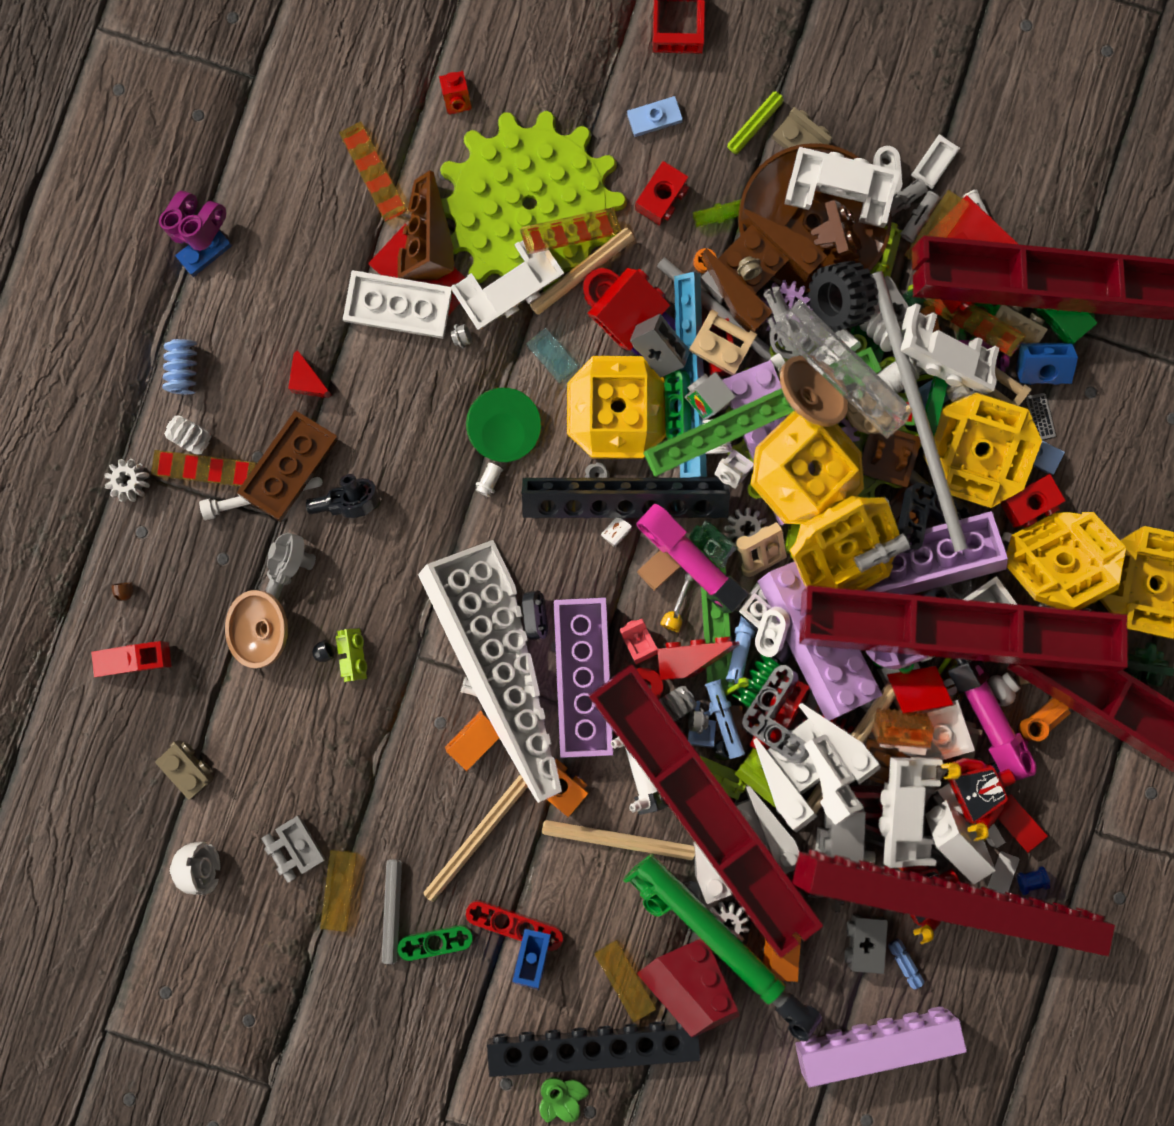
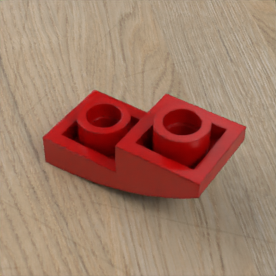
[998,794,1048,853]

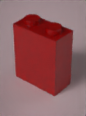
[587,268,670,351]

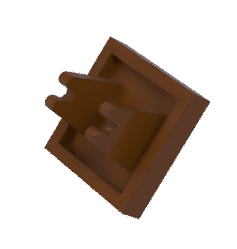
[811,200,862,261]
[862,427,921,488]

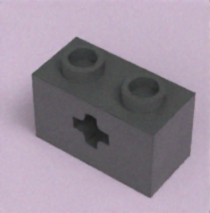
[630,314,690,378]
[845,914,888,974]

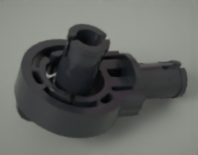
[306,474,380,518]

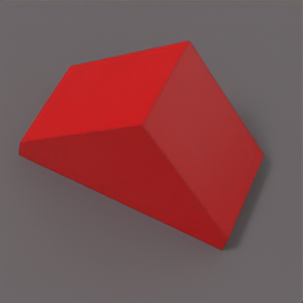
[288,350,332,398]

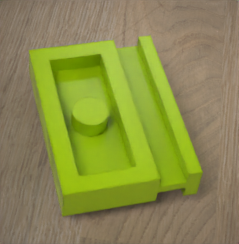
[735,748,776,808]

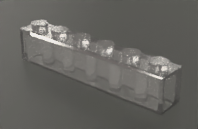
[773,299,913,438]

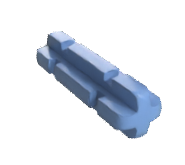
[888,939,925,990]

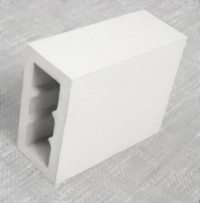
[925,800,996,884]

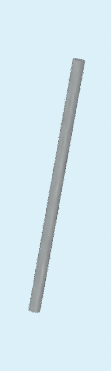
[870,271,968,552]

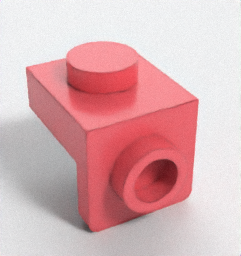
[619,619,658,665]

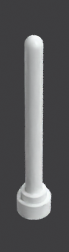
[199,477,323,521]

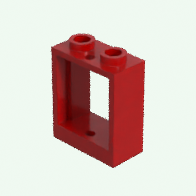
[652,0,705,54]

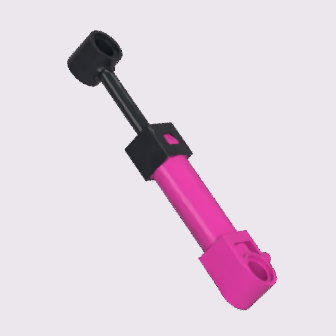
[636,504,793,665]
[920,588,1037,781]

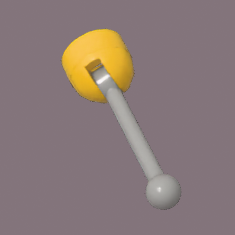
[660,572,694,632]

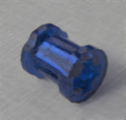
[1016,866,1051,895]

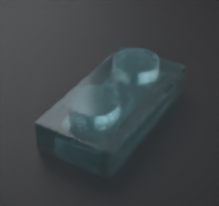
[526,328,578,384]

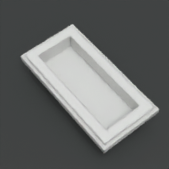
[911,134,960,189]

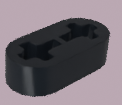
[522,590,548,640]

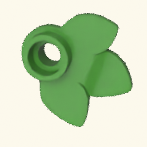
[539,1077,589,1123]

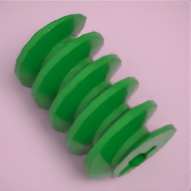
[731,654,785,711]

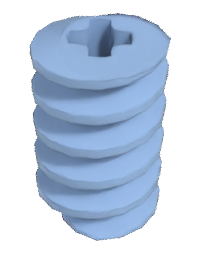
[162,339,197,395]

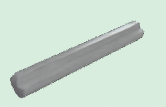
[382,859,402,964]

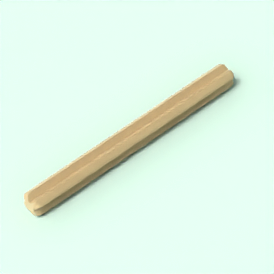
[806,683,896,814]
[423,775,528,902]
[542,820,695,860]

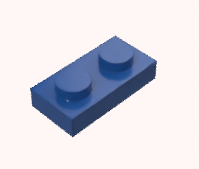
[175,230,232,277]

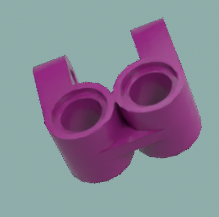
[159,190,226,251]

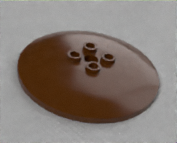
[738,143,892,294]

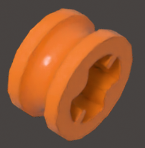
[694,248,717,274]

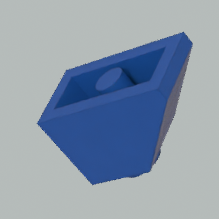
[512,929,551,990]

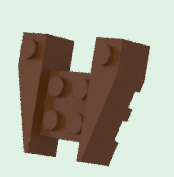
[702,209,827,333]

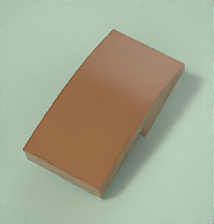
[637,550,681,591]

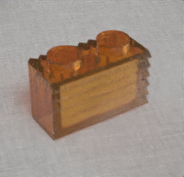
[873,708,934,749]

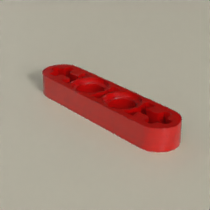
[466,900,563,951]

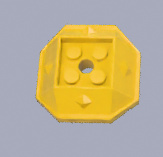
[567,356,666,459]
[923,392,1042,508]
[751,411,864,524]
[790,496,900,590]
[1006,512,1126,610]
[1100,526,1174,639]

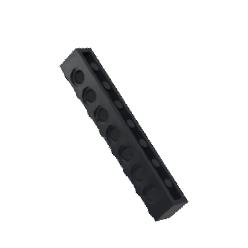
[522,478,730,519]
[487,1021,700,1077]

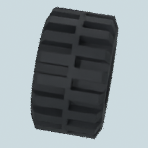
[808,261,878,331]

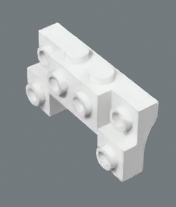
[784,147,900,228]
[450,237,564,331]
[900,303,999,395]
[879,757,943,868]

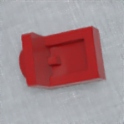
[439,71,472,115]

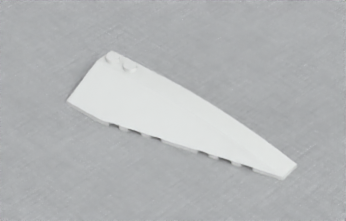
[418,540,562,803]

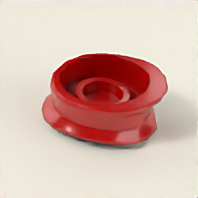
[583,268,619,307]

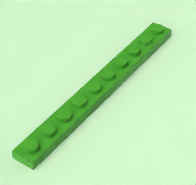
[643,347,882,476]

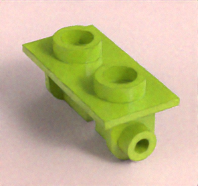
[870,222,902,277]
[336,628,367,682]
[700,756,746,800]

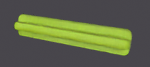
[727,91,784,154]

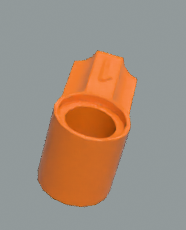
[1018,697,1071,741]

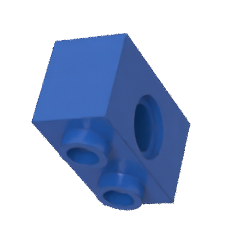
[1015,343,1078,385]

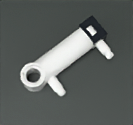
[611,737,668,815]

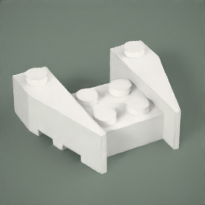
[753,703,880,833]
[694,784,799,904]

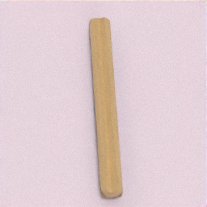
[530,228,635,315]

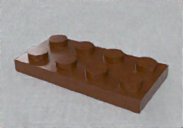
[237,410,339,522]

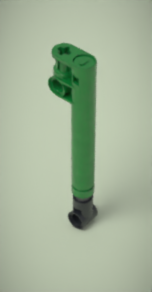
[623,853,822,1042]

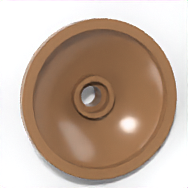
[780,356,848,427]
[225,590,288,668]

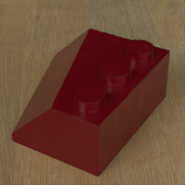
[636,938,740,1038]

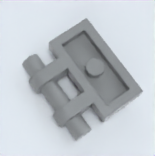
[261,815,326,883]

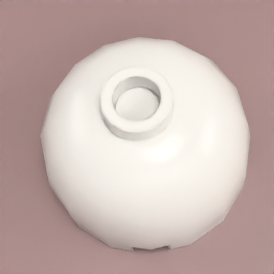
[170,842,220,895]

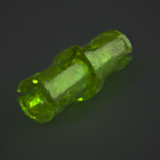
[693,199,741,228]

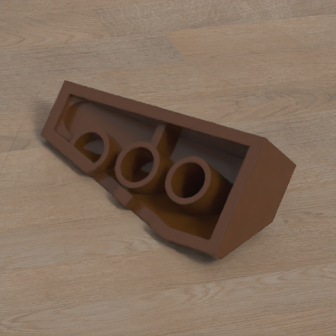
[398,170,454,281]

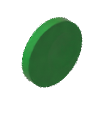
[466,387,541,462]

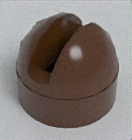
[111,582,133,601]

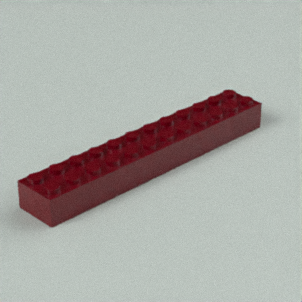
[912,235,1174,320]
[799,585,1127,673]
[1007,663,1174,773]
[588,665,823,959]
[792,849,1115,957]

